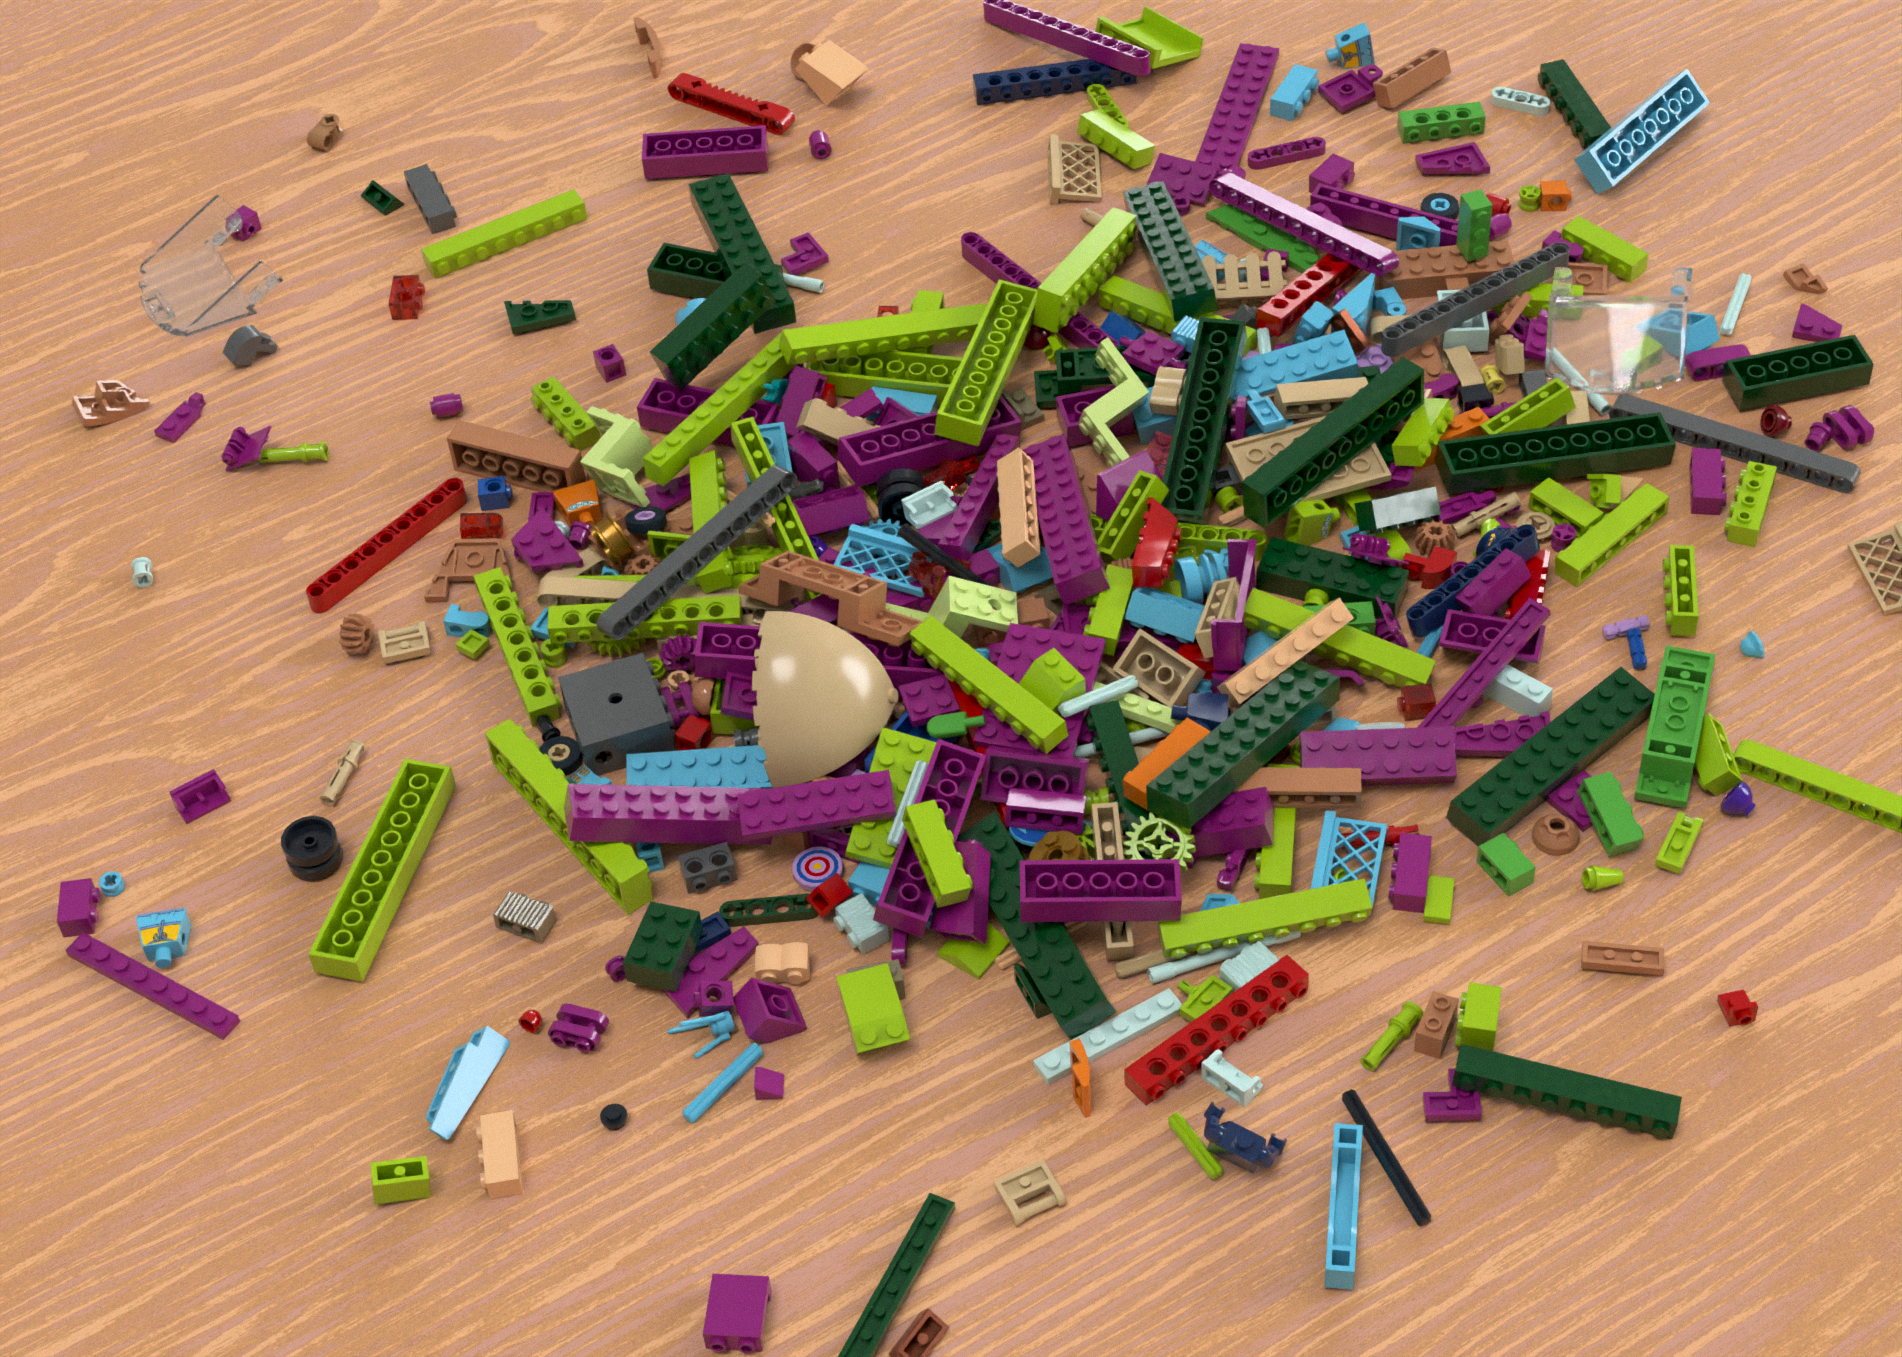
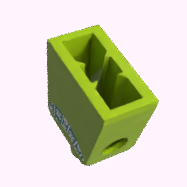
[1284,500,1340,546]

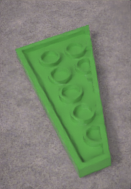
[1206,204,1322,274]

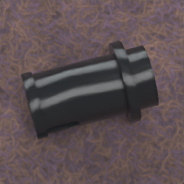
[535,715,561,742]

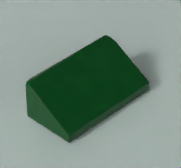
[361,180,404,215]
[1014,963,1052,1019]

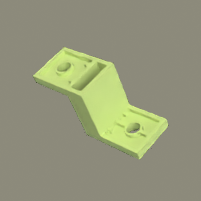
[1079,337,1149,468]
[580,406,653,507]
[885,576,1018,638]

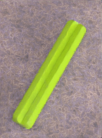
[1168,1112,1224,1180]

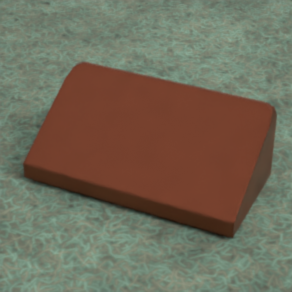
[889,1308,949,1357]

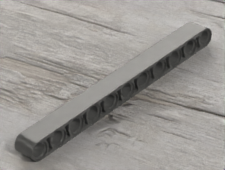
[1381,242,1570,357]
[1609,394,1861,493]
[597,465,797,640]

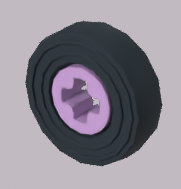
[625,506,667,534]

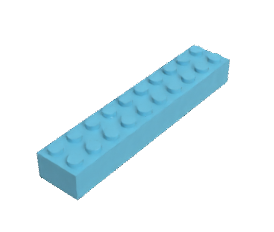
[1132,330,1359,445]

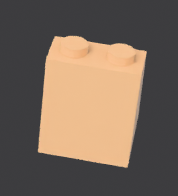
[795,40,868,106]

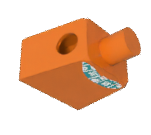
[553,479,602,527]

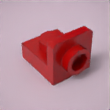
[1717,989,1758,1027]

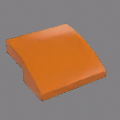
[1069,1038,1091,1118]

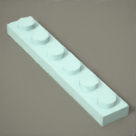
[1033,988,1182,1085]

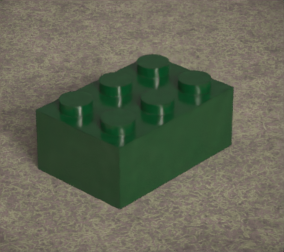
[623,901,703,992]

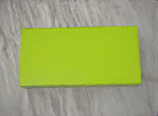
[1423,875,1455,925]

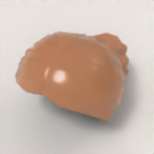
[691,678,716,716]

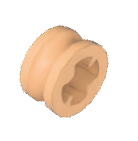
[668,670,691,693]

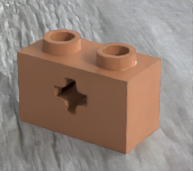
[1414,991,1459,1059]

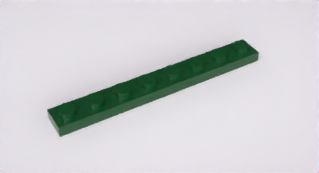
[838,1193,955,1357]

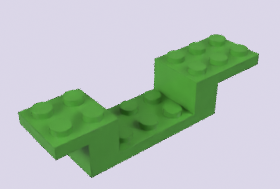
[1634,645,1716,809]

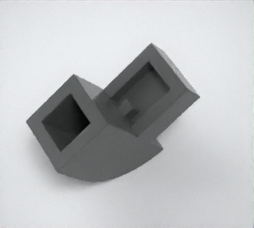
[222,325,278,366]

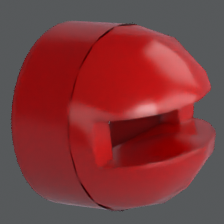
[518,1010,542,1033]

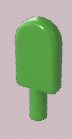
[927,712,986,739]

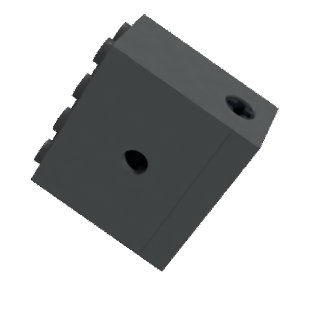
[558,653,676,776]

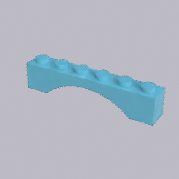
[1324,1123,1363,1290]

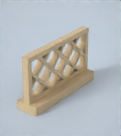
[1047,134,1102,204]
[1848,522,1902,616]

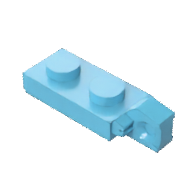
[1246,389,1286,433]

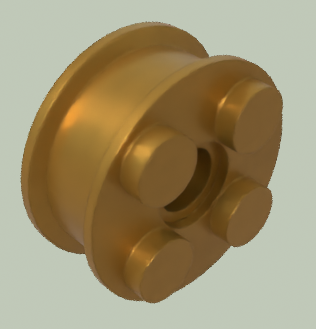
[589,512,637,566]
[1029,831,1090,860]

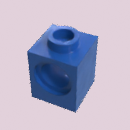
[478,476,513,511]

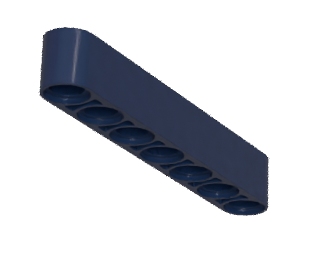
[1406,524,1540,637]

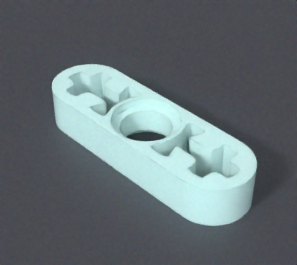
[1491,87,1550,116]

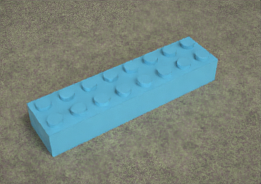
[1574,69,1710,194]

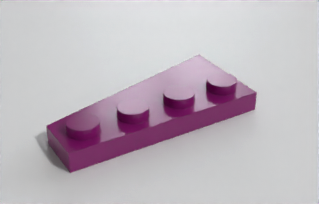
[662,926,759,1019]

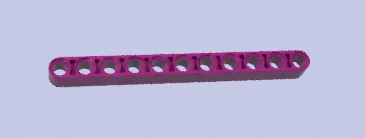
[983,0,1151,76]
[1209,172,1399,277]
[961,232,1119,349]

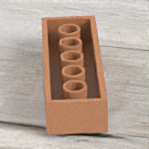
[1378,241,1515,299]
[447,420,586,492]

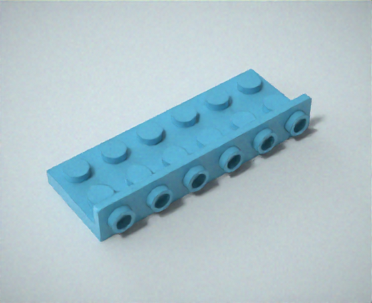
[626,745,773,789]

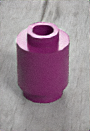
[809,130,831,159]
[1489,213,1512,241]
[430,393,464,418]

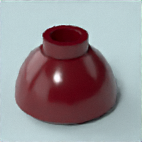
[1023,323,1051,349]
[1760,405,1792,437]

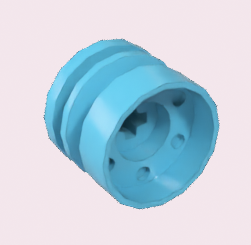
[1174,551,1227,604]

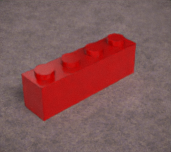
[1132,497,1183,588]
[1505,550,1550,620]

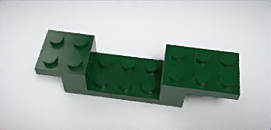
[1034,346,1156,408]

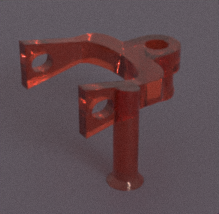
[909,552,972,601]

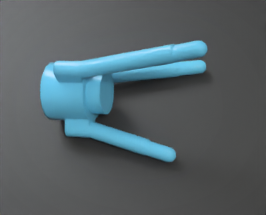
[667,1011,735,1059]

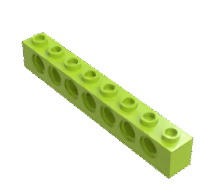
[474,567,562,727]
[547,595,743,644]

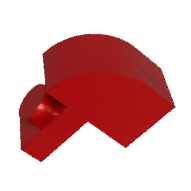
[1402,546,1457,589]

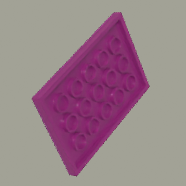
[974,623,1106,757]

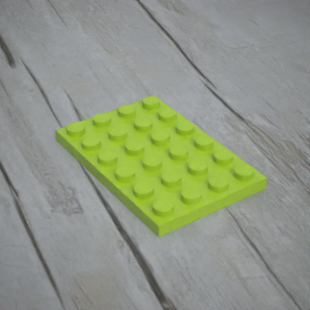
[845,727,937,869]

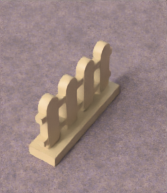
[1202,251,1287,308]

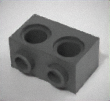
[678,842,737,894]

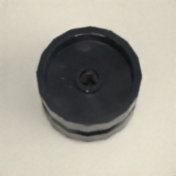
[875,468,926,527]
[281,816,343,881]

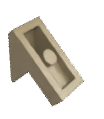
[1034,583,1076,616]

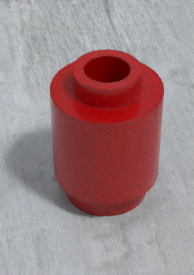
[1484,192,1511,216]

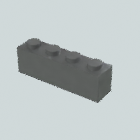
[404,164,457,234]

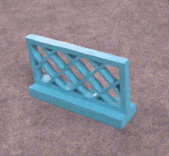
[834,524,939,597]
[1311,810,1387,914]

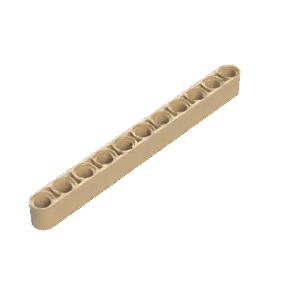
[537,576,798,620]

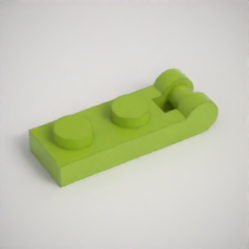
[1655,811,1704,874]

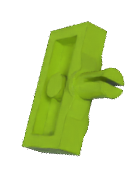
[1177,974,1233,1022]

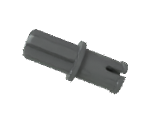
[789,479,824,500]

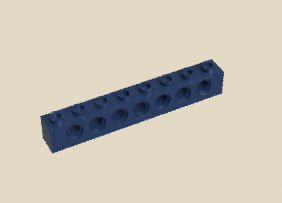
[973,59,1137,105]

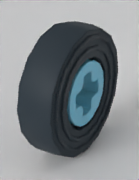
[1420,192,1459,220]

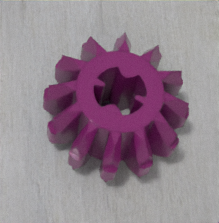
[660,634,697,672]

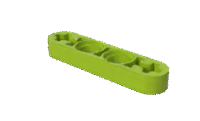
[1087,84,1129,128]

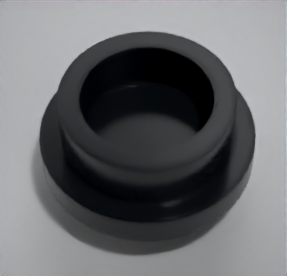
[600,1104,628,1130]

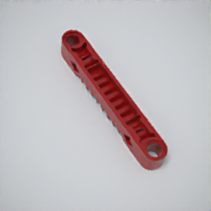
[667,73,795,135]

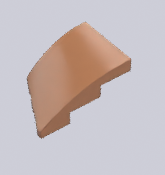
[72,380,150,427]
[588,509,651,572]

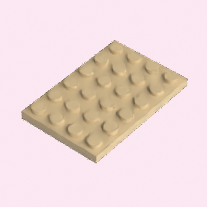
[1225,416,1392,501]

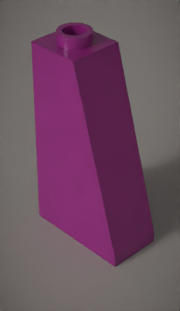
[929,839,991,944]

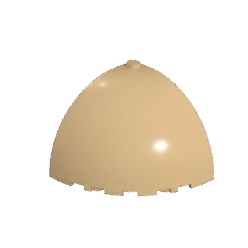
[752,611,898,788]

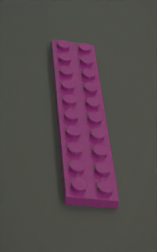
[1195,43,1279,172]

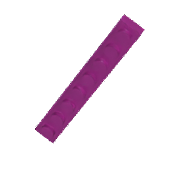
[1417,598,1551,728]
[66,932,240,1040]

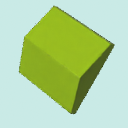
[937,922,1010,980]

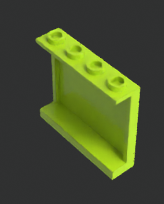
[1095,6,1204,69]

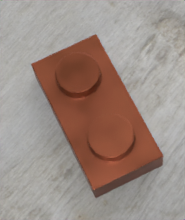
[1330,309,1371,354]

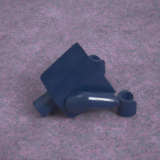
[1170,692,1231,731]
[1204,1102,1287,1174]

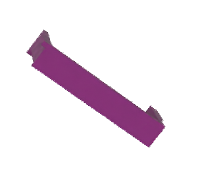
[1211,539,1257,671]

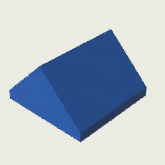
[1100,311,1146,346]

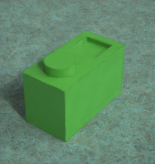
[1477,833,1536,897]

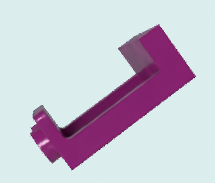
[703,1274,772,1353]

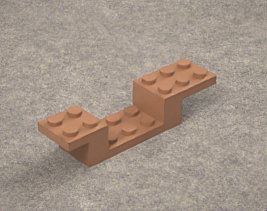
[739,551,923,646]

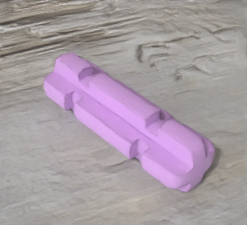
[1602,615,1650,640]

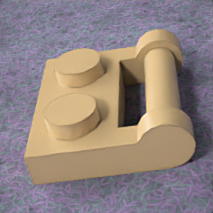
[378,620,431,664]
[994,1160,1067,1226]

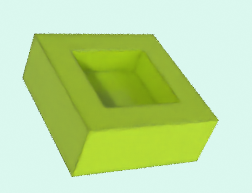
[455,629,490,660]

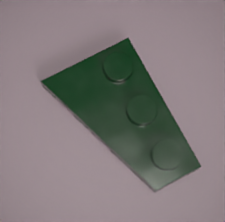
[504,300,576,334]

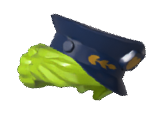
[1473,518,1515,557]

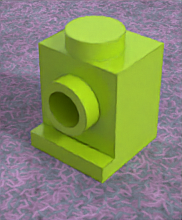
[1587,474,1621,508]

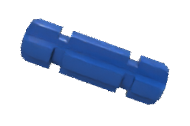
[1627,628,1647,670]

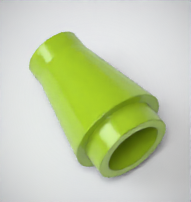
[1582,865,1623,891]

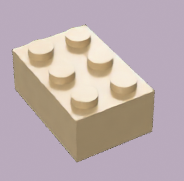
[1113,629,1206,708]

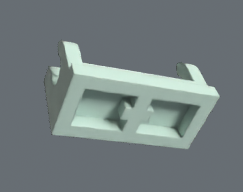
[901,481,958,529]
[1201,1049,1263,1108]

